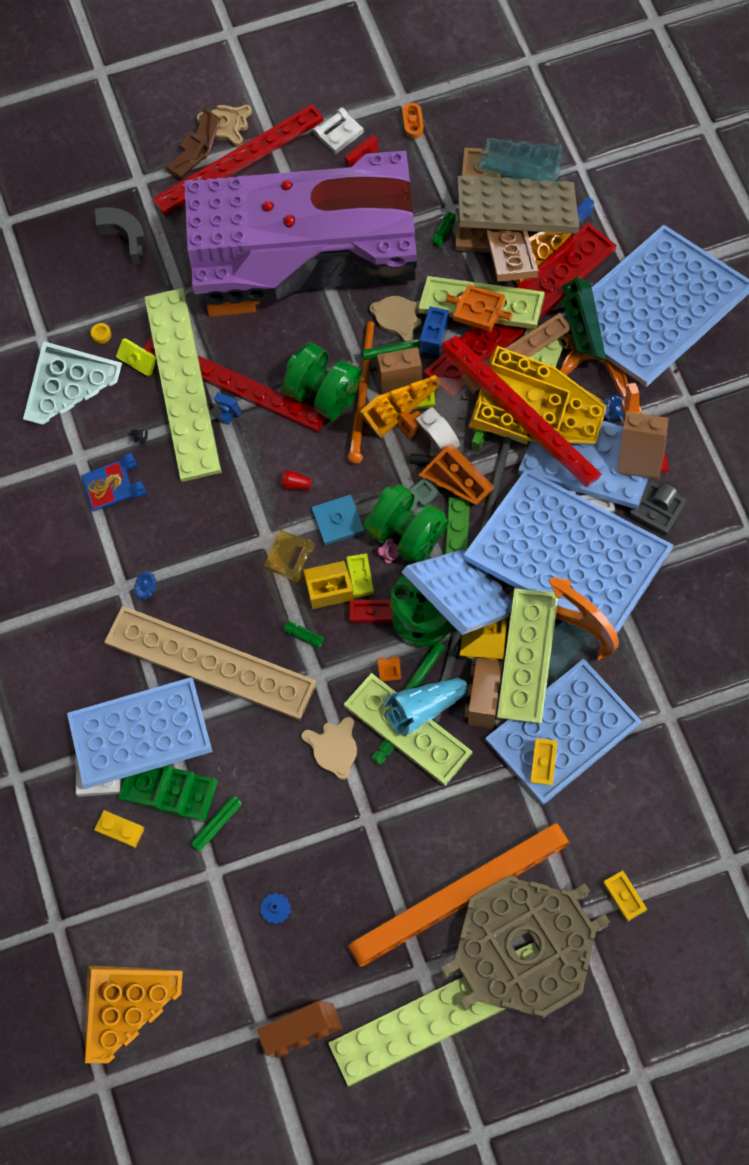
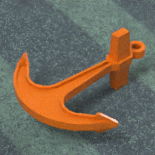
[560,347,642,425]
[507,577,619,661]

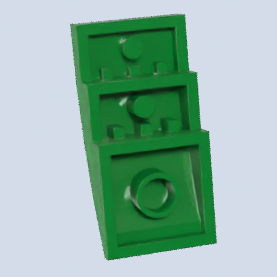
[118,765,218,822]

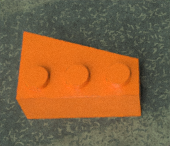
[419,444,495,505]

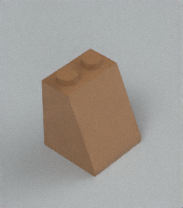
[375,347,422,395]
[617,411,669,480]

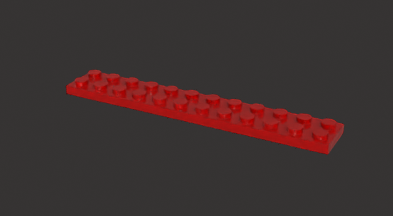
[424,222,617,400]

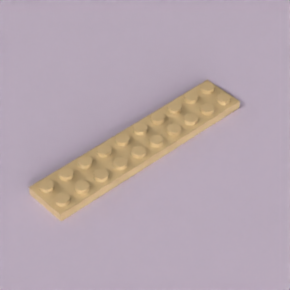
[104,606,317,721]

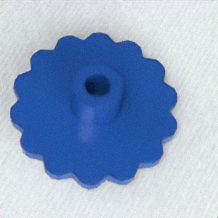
[603,394,623,422]
[134,571,156,600]
[260,893,291,925]

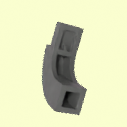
[95,207,147,265]

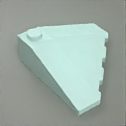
[23,341,122,425]

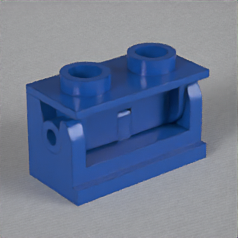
[420,306,449,356]

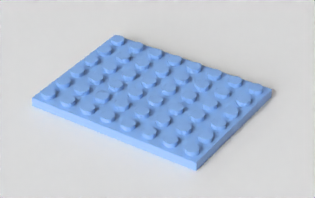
[561,225,749,387]
[463,469,673,634]

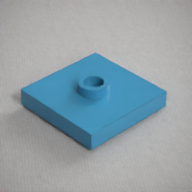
[312,495,364,546]

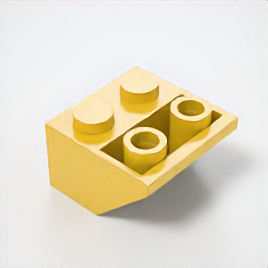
[303,561,354,609]
[460,618,507,660]

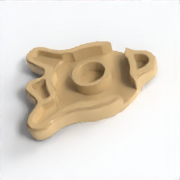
[197,105,252,147]
[370,296,422,342]
[302,717,357,780]

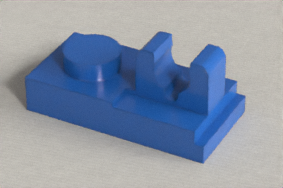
[214,392,242,425]

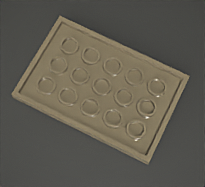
[457,175,579,233]

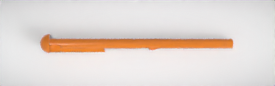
[347,321,375,464]

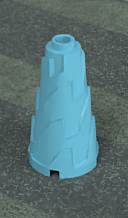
[384,677,468,736]

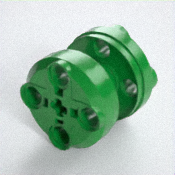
[281,342,363,421]
[363,484,449,564]
[391,575,453,649]

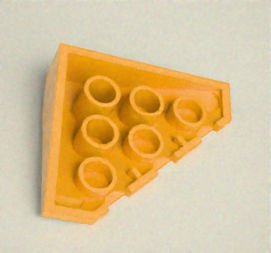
[360,375,442,438]
[85,966,183,1063]

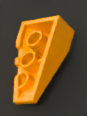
[514,231,571,285]

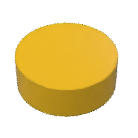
[91,323,111,344]

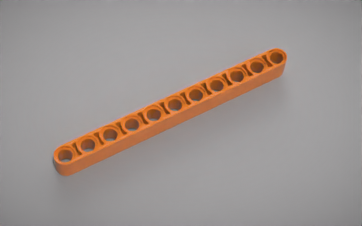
[348,823,570,967]

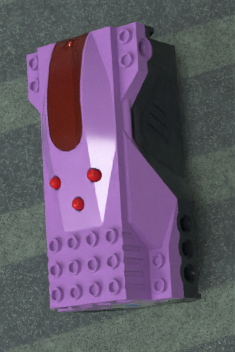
[185,151,417,307]

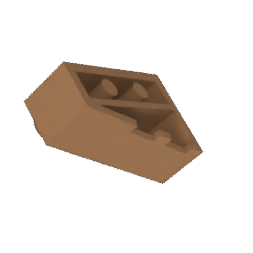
[464,657,503,728]

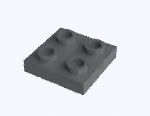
[630,480,687,536]

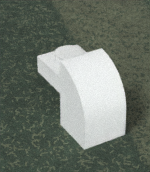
[416,407,460,452]

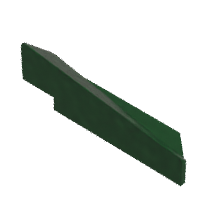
[562,276,606,361]

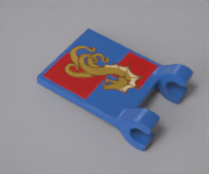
[82,453,147,512]

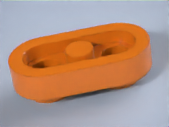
[402,103,424,139]

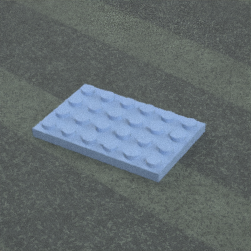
[518,421,649,509]
[402,549,513,635]
[485,659,642,805]
[67,677,213,789]

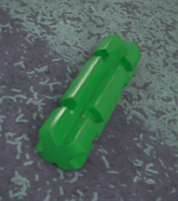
[432,212,456,247]
[284,621,324,648]
[371,740,395,765]

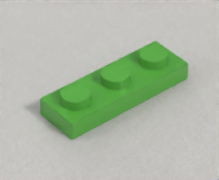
[446,497,470,554]

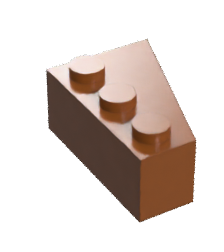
[257,1001,343,1059]

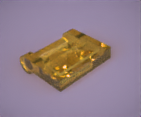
[264,530,315,582]

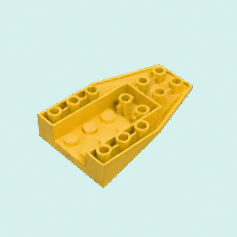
[469,346,607,444]

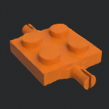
[446,284,513,331]

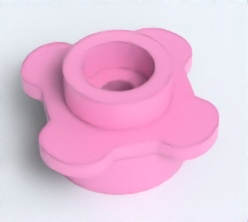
[378,538,399,563]

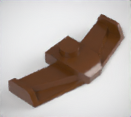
[164,108,221,179]

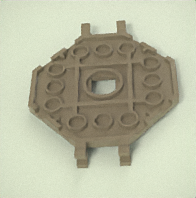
[441,876,610,1018]

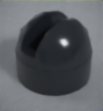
[131,429,148,444]

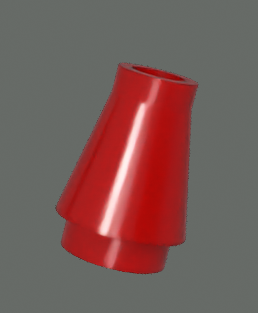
[281,470,312,490]

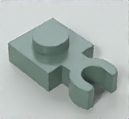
[410,478,440,513]

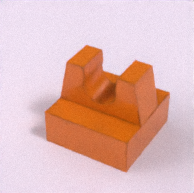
[398,411,421,439]
[378,656,401,682]

